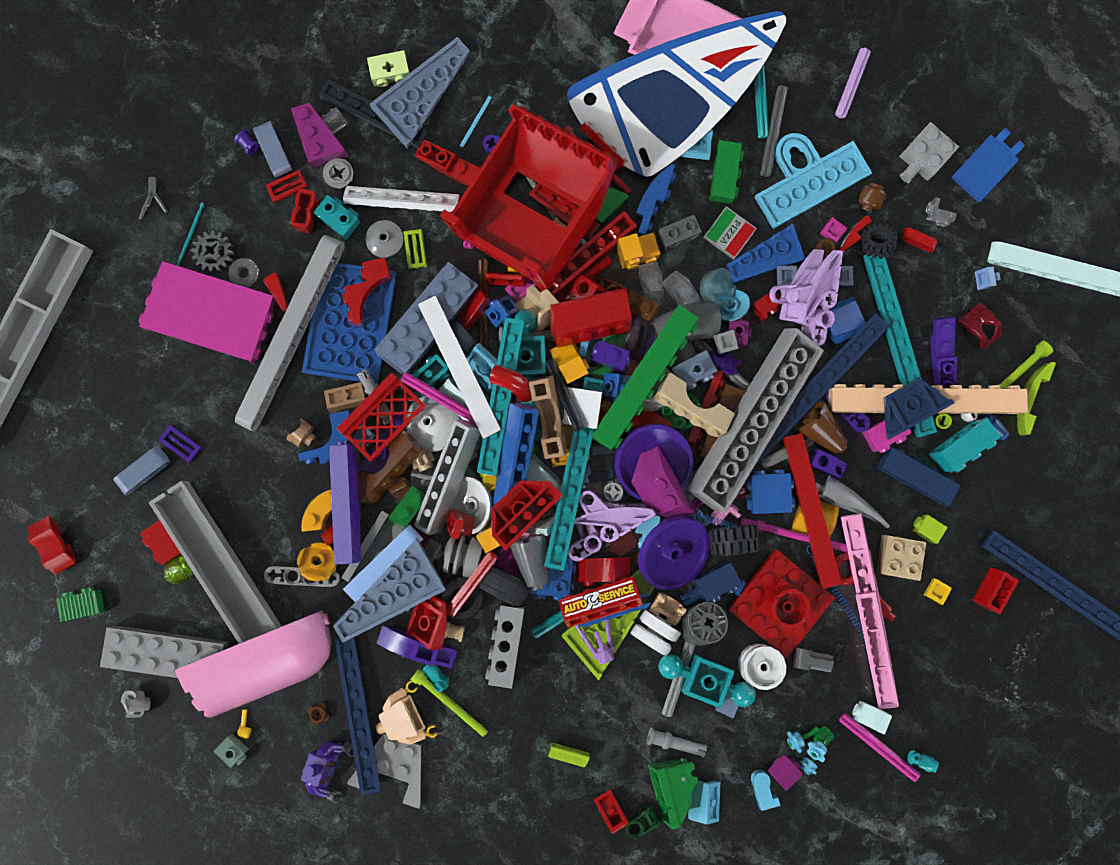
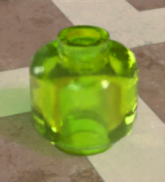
[164,556,193,585]

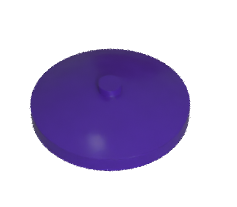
[614,424,693,500]
[638,516,710,590]

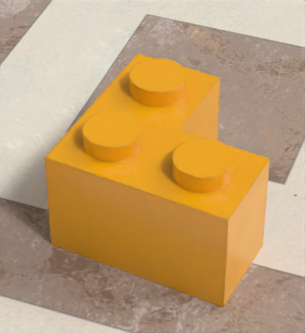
[616,233,660,270]

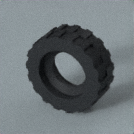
[439,575,483,620]

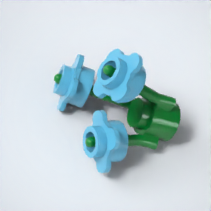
[787,726,834,775]

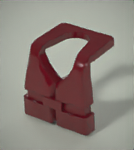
[958,303,1002,349]

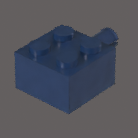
[680,561,742,607]

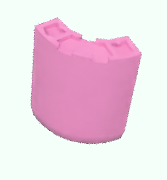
[175,611,332,718]

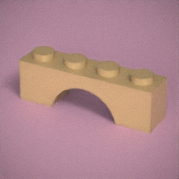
[653,373,735,437]

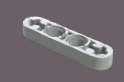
[264,566,341,587]

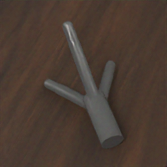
[139,177,168,220]

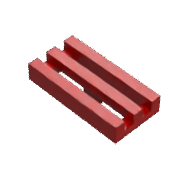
[266,169,309,203]

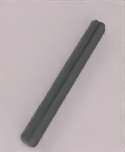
[760,85,788,177]

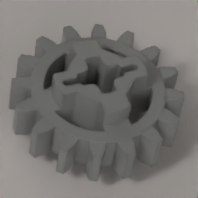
[191,231,234,273]

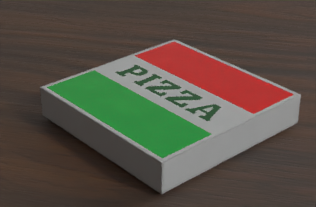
[703,206,757,260]

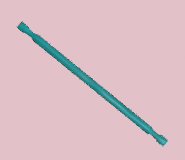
[176,202,205,267]

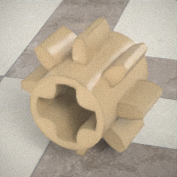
[411,449,435,472]

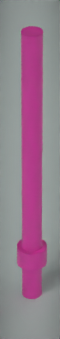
[740,518,848,553]

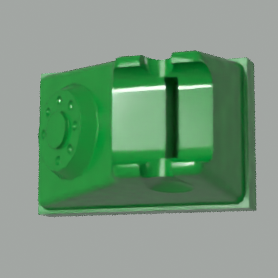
[648,758,698,830]

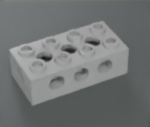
[485,603,525,689]

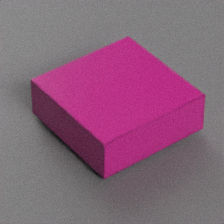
[820,217,847,244]

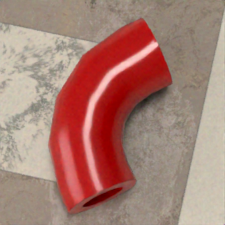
[490,364,532,402]

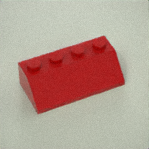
[550,288,632,348]

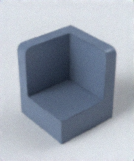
[352,424,376,451]

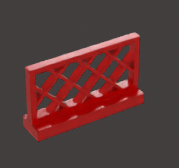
[336,373,427,462]

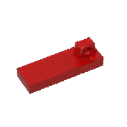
[580,121,628,170]

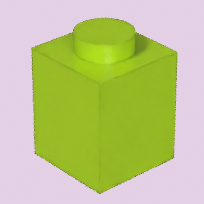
[912,515,948,544]

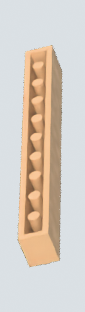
[828,384,1028,414]

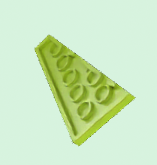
[561,569,655,680]

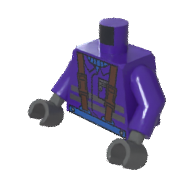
[301,742,354,803]

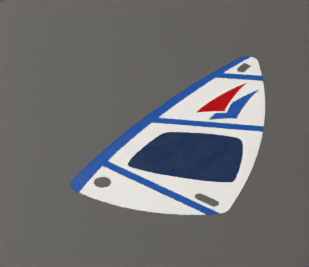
[567,11,786,176]

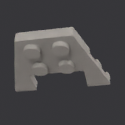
[347,733,422,809]

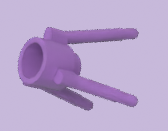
[575,620,615,664]

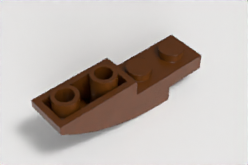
[587,274,661,323]

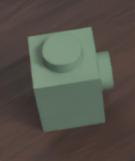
[214,733,249,768]

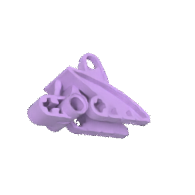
[770,249,843,346]
[568,487,656,561]

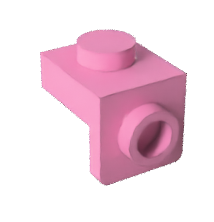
[710,504,741,526]

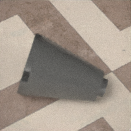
[510,535,549,591]

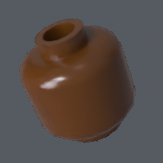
[858,182,887,212]

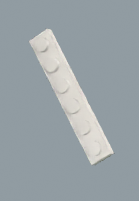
[343,186,459,212]

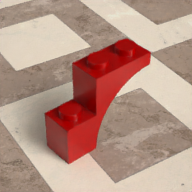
[342,257,392,327]

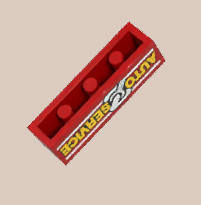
[559,576,643,628]

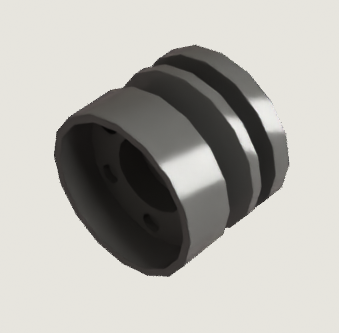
[679,602,728,646]

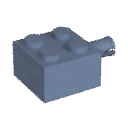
[670,350,717,392]

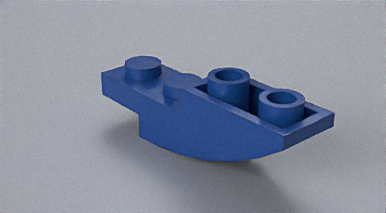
[635,164,676,237]

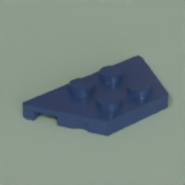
[883,378,955,440]

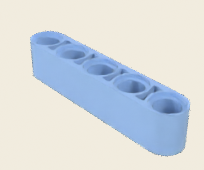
[343,525,423,602]

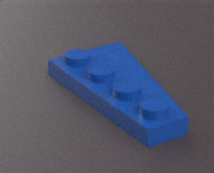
[726,224,805,284]

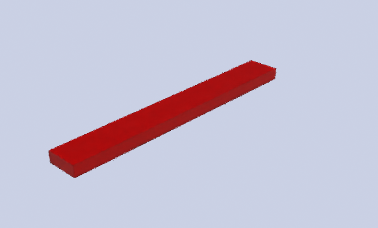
[783,433,842,589]

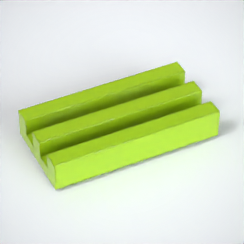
[403,229,428,270]

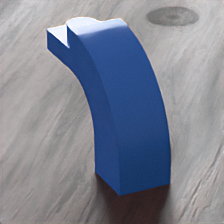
[298,410,353,465]

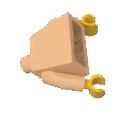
[376,681,437,744]

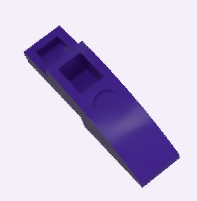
[931,316,957,388]
[376,625,457,668]

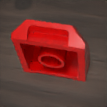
[406,596,447,650]

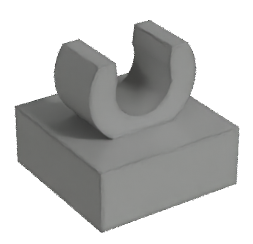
[714,330,738,354]

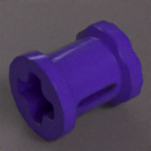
[234,129,260,155]

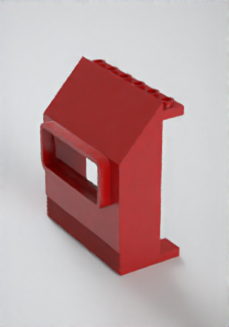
[440,104,618,290]

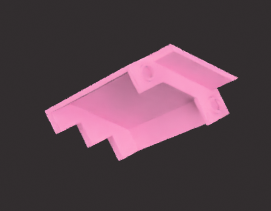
[614,0,742,55]

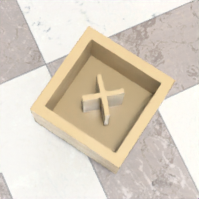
[876,535,926,581]

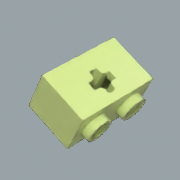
[367,50,409,87]

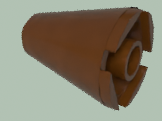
[795,402,848,454]

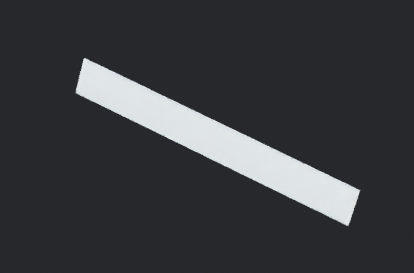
[418,296,501,438]

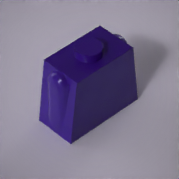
[589,341,632,374]

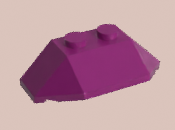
[632,446,696,518]

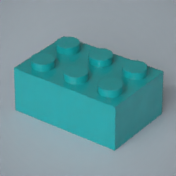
[928,418,1001,473]

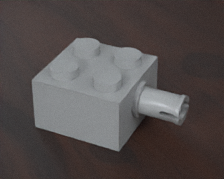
[899,122,959,183]

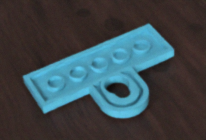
[755,133,872,229]

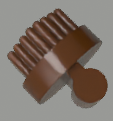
[388,476,411,498]

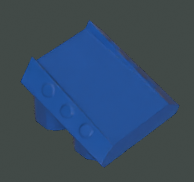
[827,297,865,344]

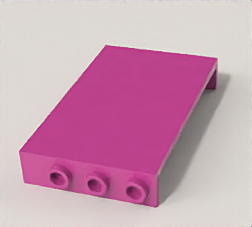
[139,261,276,364]

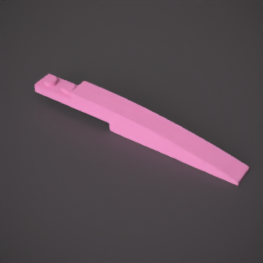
[841,513,899,709]

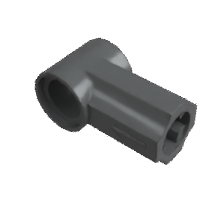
[793,647,834,672]

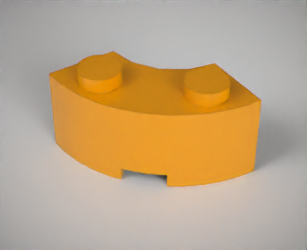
[549,344,590,384]
[302,490,332,531]

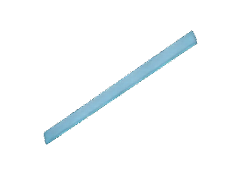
[460,96,492,148]

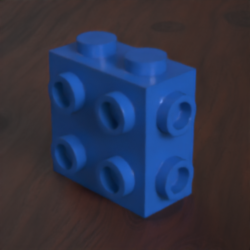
[746,470,795,514]
[530,554,576,600]

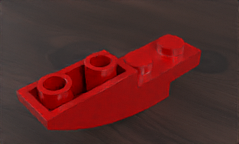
[415,139,480,186]

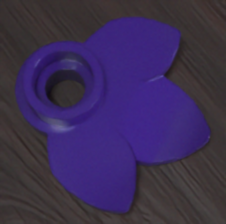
[708,347,741,375]

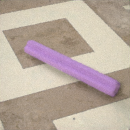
[835,48,870,119]

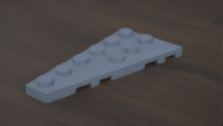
[370,37,470,148]
[333,538,446,642]

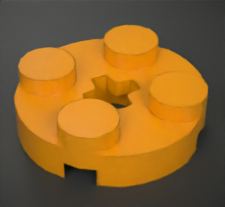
[297,543,337,581]

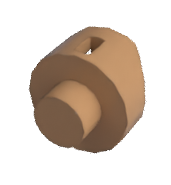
[286,418,317,448]

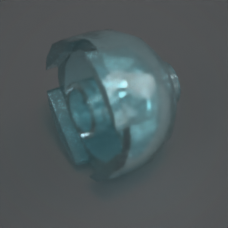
[699,268,736,307]

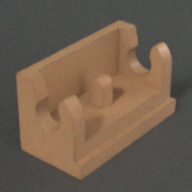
[324,382,366,414]

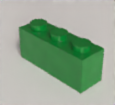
[709,140,744,204]

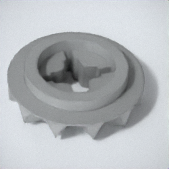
[323,158,354,189]

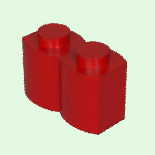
[291,188,319,234]

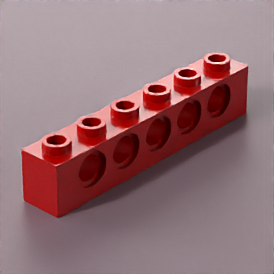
[536,211,637,297]

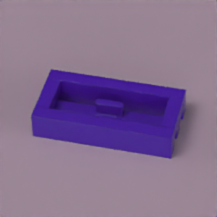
[158,425,203,463]

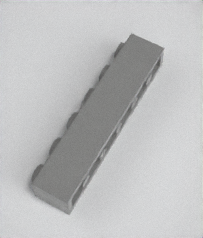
[414,420,480,535]

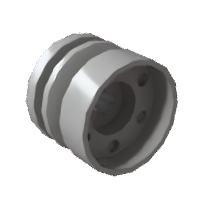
[443,535,484,578]

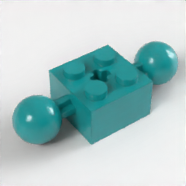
[514,309,548,407]
[658,654,756,708]

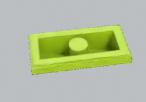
[548,743,590,767]

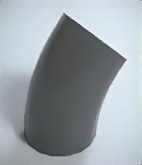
[653,302,721,343]

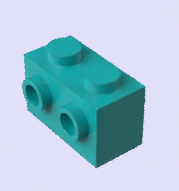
[313,195,360,240]
[411,354,451,396]

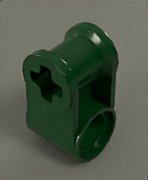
[624,803,663,839]

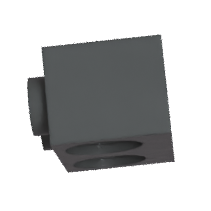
[657,215,701,251]

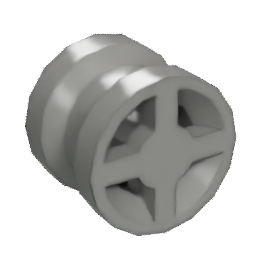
[604,480,624,502]

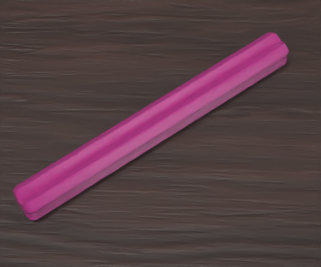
[401,372,476,424]
[839,713,920,782]

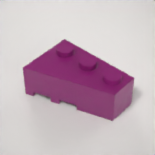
[291,103,349,168]

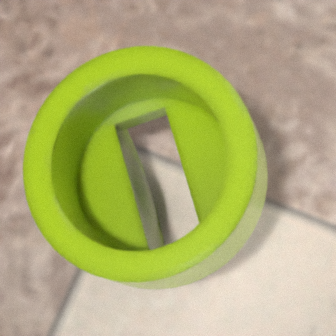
[935,413,952,429]

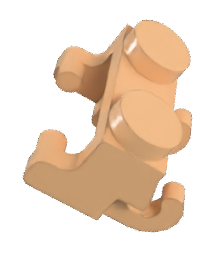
[649,592,687,626]

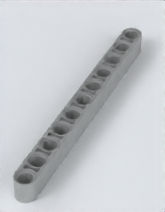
[235,235,344,431]

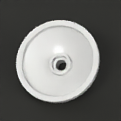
[405,396,460,452]
[446,477,492,534]

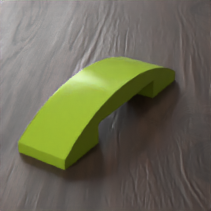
[1017,362,1056,436]

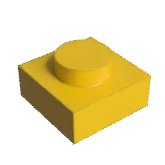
[924,578,952,605]

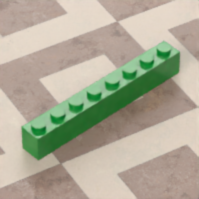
[591,305,699,450]

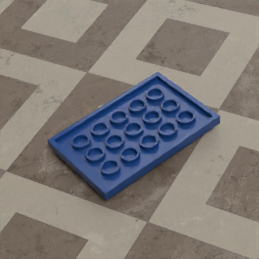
[302,263,397,385]

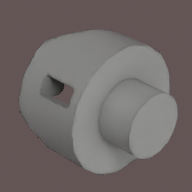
[121,691,151,718]

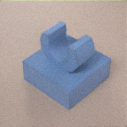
[975,267,1001,290]

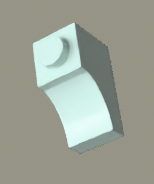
[852,700,892,734]

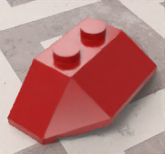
[491,481,563,551]

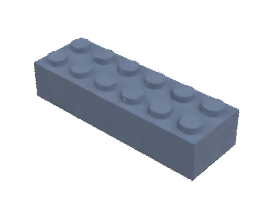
[375,262,478,375]

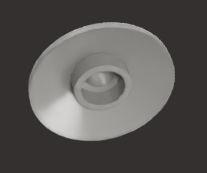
[365,220,403,258]

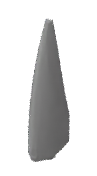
[815,475,890,528]

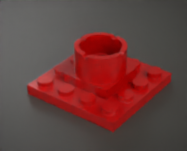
[728,549,835,658]

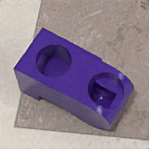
[809,449,847,479]

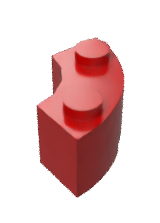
[28,516,76,575]
[576,557,630,586]

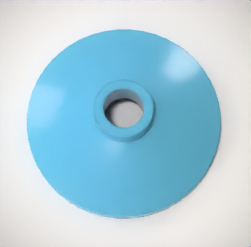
[713,290,750,321]

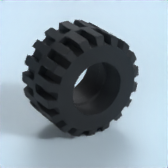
[709,524,760,556]

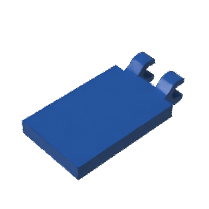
[951,128,1025,202]

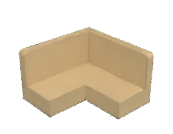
[516,284,559,332]

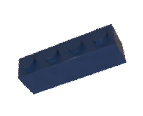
[877,447,960,506]

